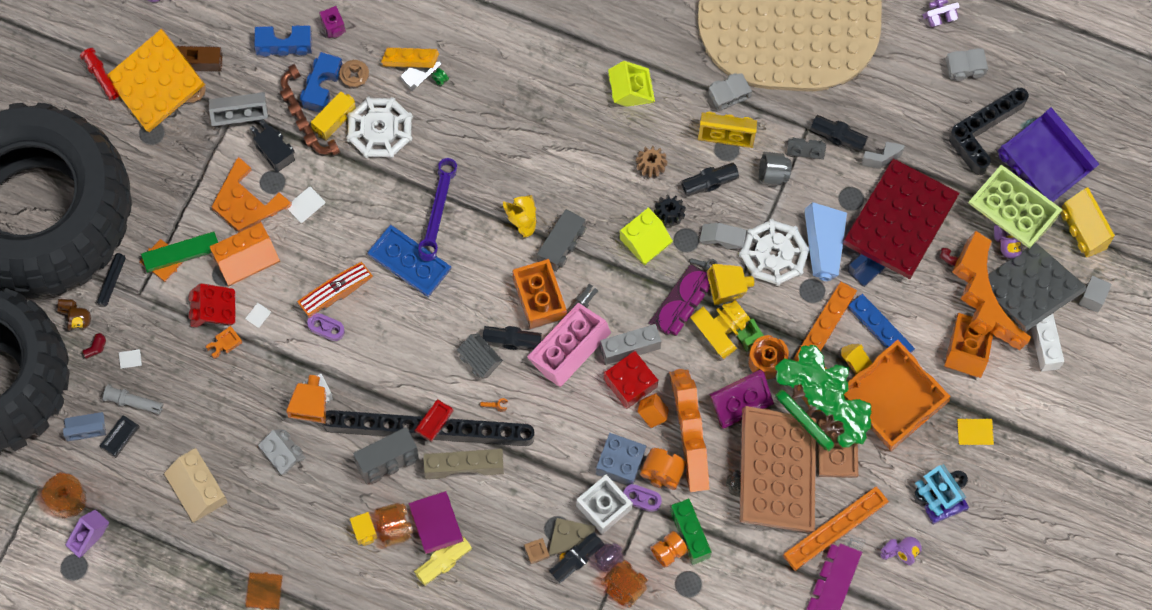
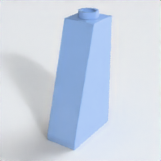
[804,202,847,281]

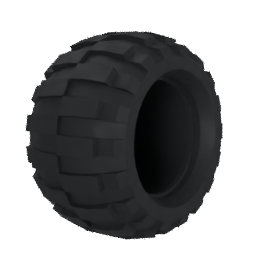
[0,288,70,455]

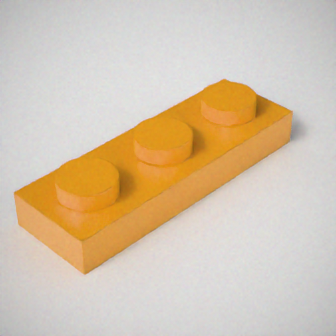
[381,47,439,68]

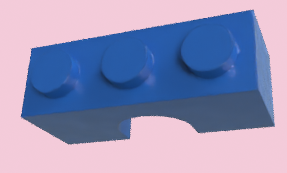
[255,25,312,56]
[300,52,343,113]

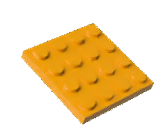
[107,29,206,132]

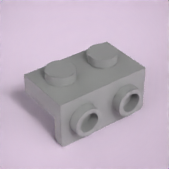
[258,429,306,475]

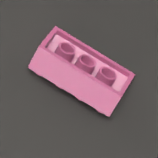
[527,303,611,387]

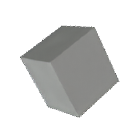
[1079,276,1112,313]

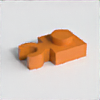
[206,326,243,359]

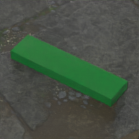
[141,231,218,273]

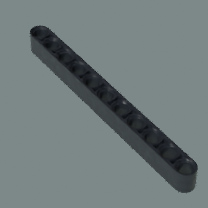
[322,410,535,446]

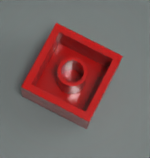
[603,351,659,409]

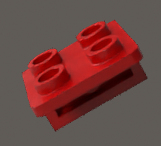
[189,283,236,328]

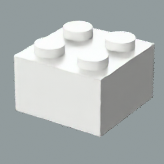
[576,475,633,535]

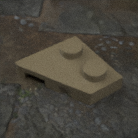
[549,518,596,557]

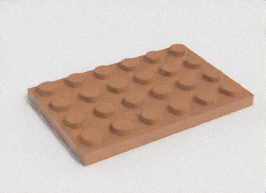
[740,406,816,533]

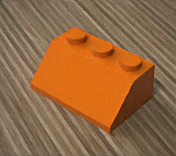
[210,222,280,287]

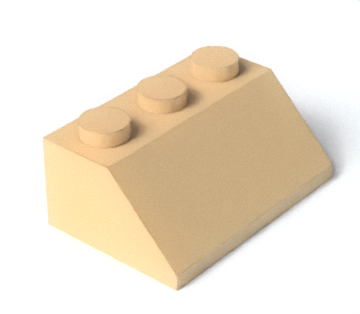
[164,448,228,523]

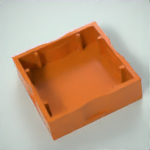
[844,340,951,451]

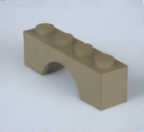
[423,449,504,480]

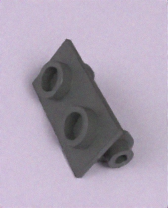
[787,137,826,159]

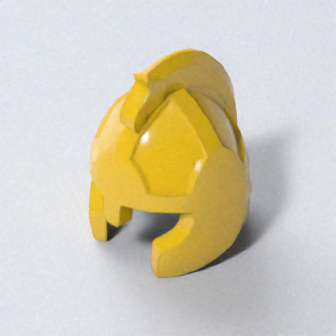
[503,195,536,237]

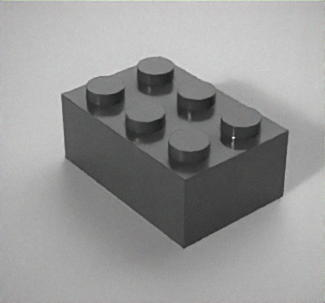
[353,427,419,484]

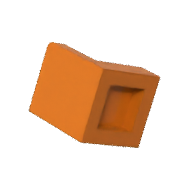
[638,393,669,428]

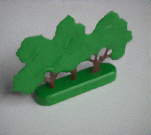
[775,345,871,452]

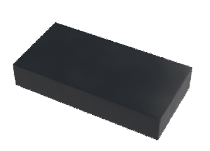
[99,415,140,458]

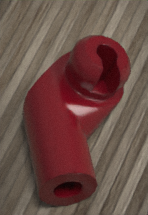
[939,248,959,266]
[82,333,106,359]

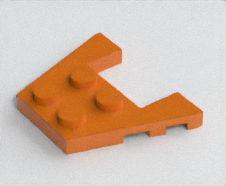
[212,157,292,232]

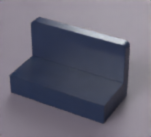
[848,254,886,287]

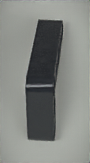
[949,88,1029,175]

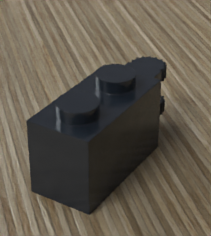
[249,119,295,173]

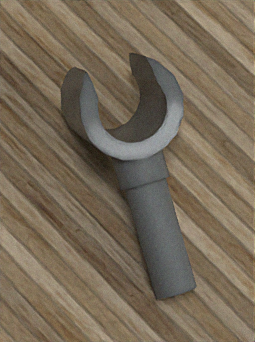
[690,258,717,271]

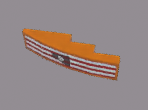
[297,261,373,318]

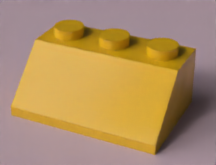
[698,112,757,148]
[1060,187,1115,258]

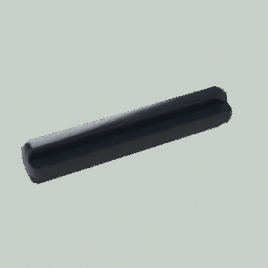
[97,253,126,307]

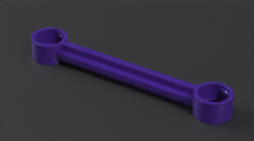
[418,158,457,261]

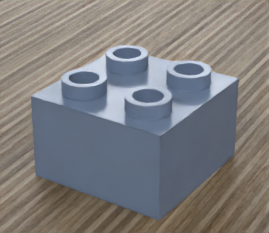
[596,433,646,486]

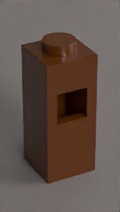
[176,46,223,72]

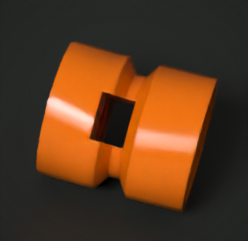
[650,531,688,568]

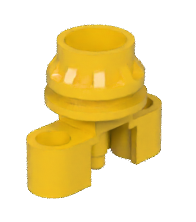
[690,300,751,360]

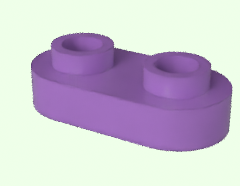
[307,313,345,341]
[623,484,662,512]

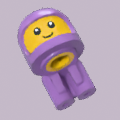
[994,224,1022,259]
[880,537,922,566]

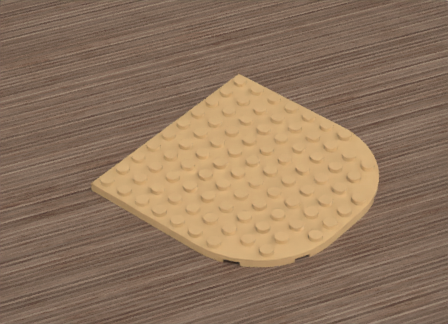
[698,0,882,91]

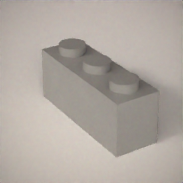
[209,92,268,126]
[600,324,662,365]

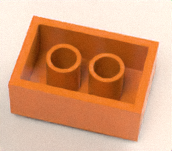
[512,259,567,329]

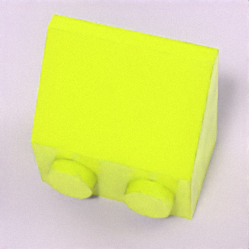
[608,61,655,107]
[619,207,673,266]

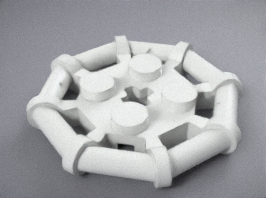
[346,97,413,158]
[739,219,810,286]

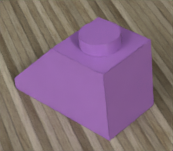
[66,510,110,558]

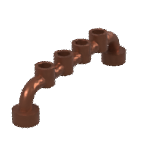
[280,63,340,155]

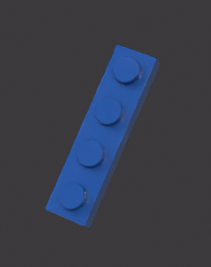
[848,293,915,353]

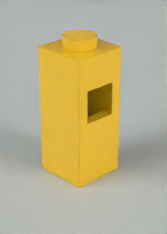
[311,91,356,141]

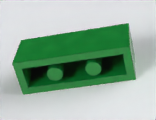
[670,498,712,565]

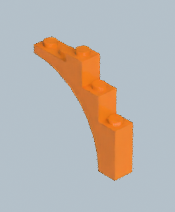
[952,231,1031,351]
[669,369,710,492]

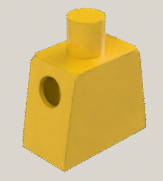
[707,264,754,305]

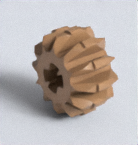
[636,146,668,178]

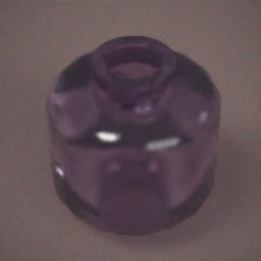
[594,543,624,573]

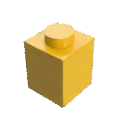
[350,512,377,546]

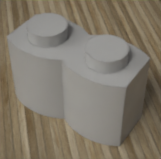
[946,48,988,81]
[708,73,752,111]

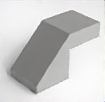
[862,142,905,169]
[700,223,746,249]

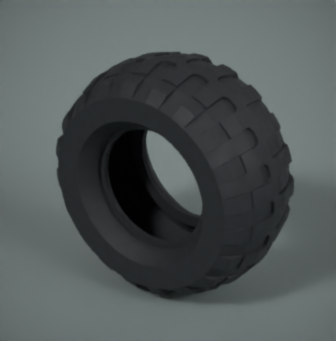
[0,103,132,299]

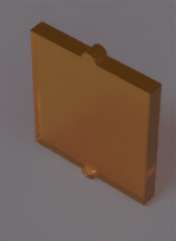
[246,572,283,610]

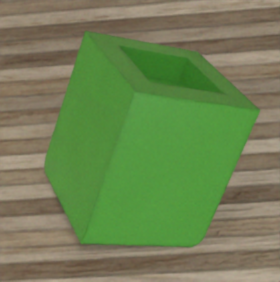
[736,319,764,352]

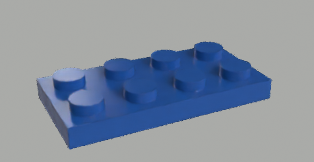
[367,224,451,298]

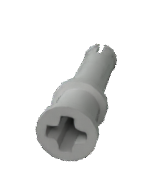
[103,384,164,415]

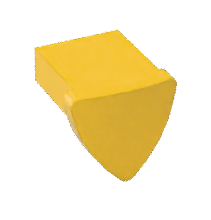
[841,344,872,375]

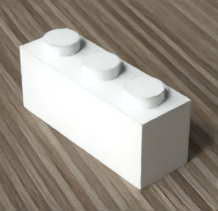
[1031,314,1065,372]

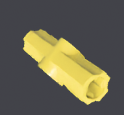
[414,536,472,586]

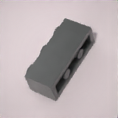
[537,209,587,272]

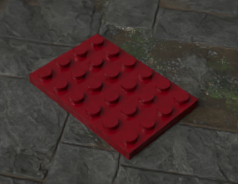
[843,159,960,280]

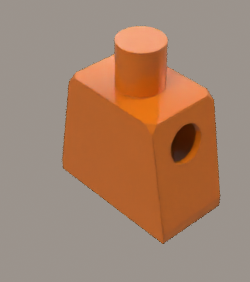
[286,375,326,423]

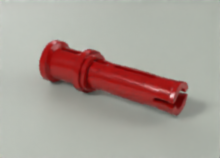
[80,48,120,101]

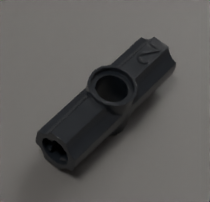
[810,114,868,152]
[681,162,739,196]
[483,326,542,350]
[549,532,605,584]

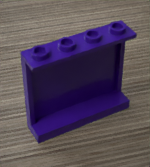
[997,107,1099,202]

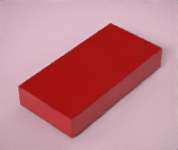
[415,399,454,442]

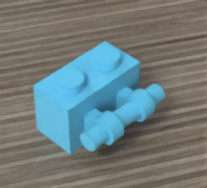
[915,465,966,516]

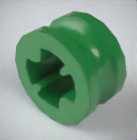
[431,68,449,86]

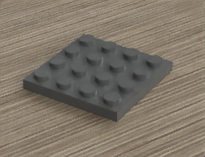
[988,243,1086,331]

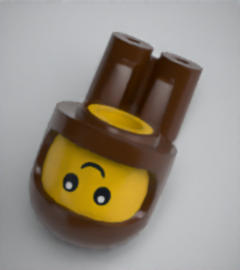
[57,299,91,330]

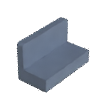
[63,412,106,442]

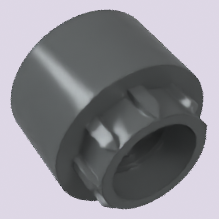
[759,151,791,186]

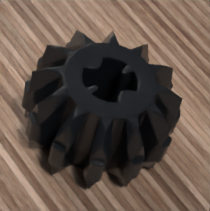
[654,194,686,227]

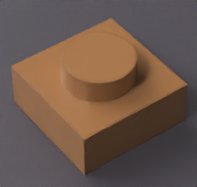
[524,538,550,565]

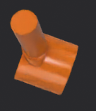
[480,398,508,412]

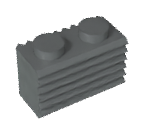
[457,333,503,378]

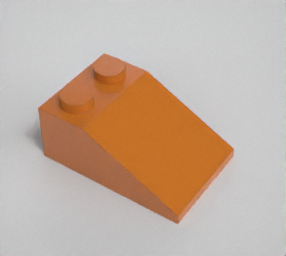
[944,313,993,378]

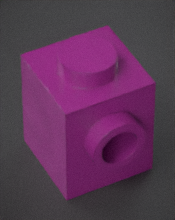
[319,6,346,38]

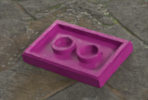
[709,369,774,429]
[409,491,464,554]

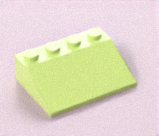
[968,165,1062,249]

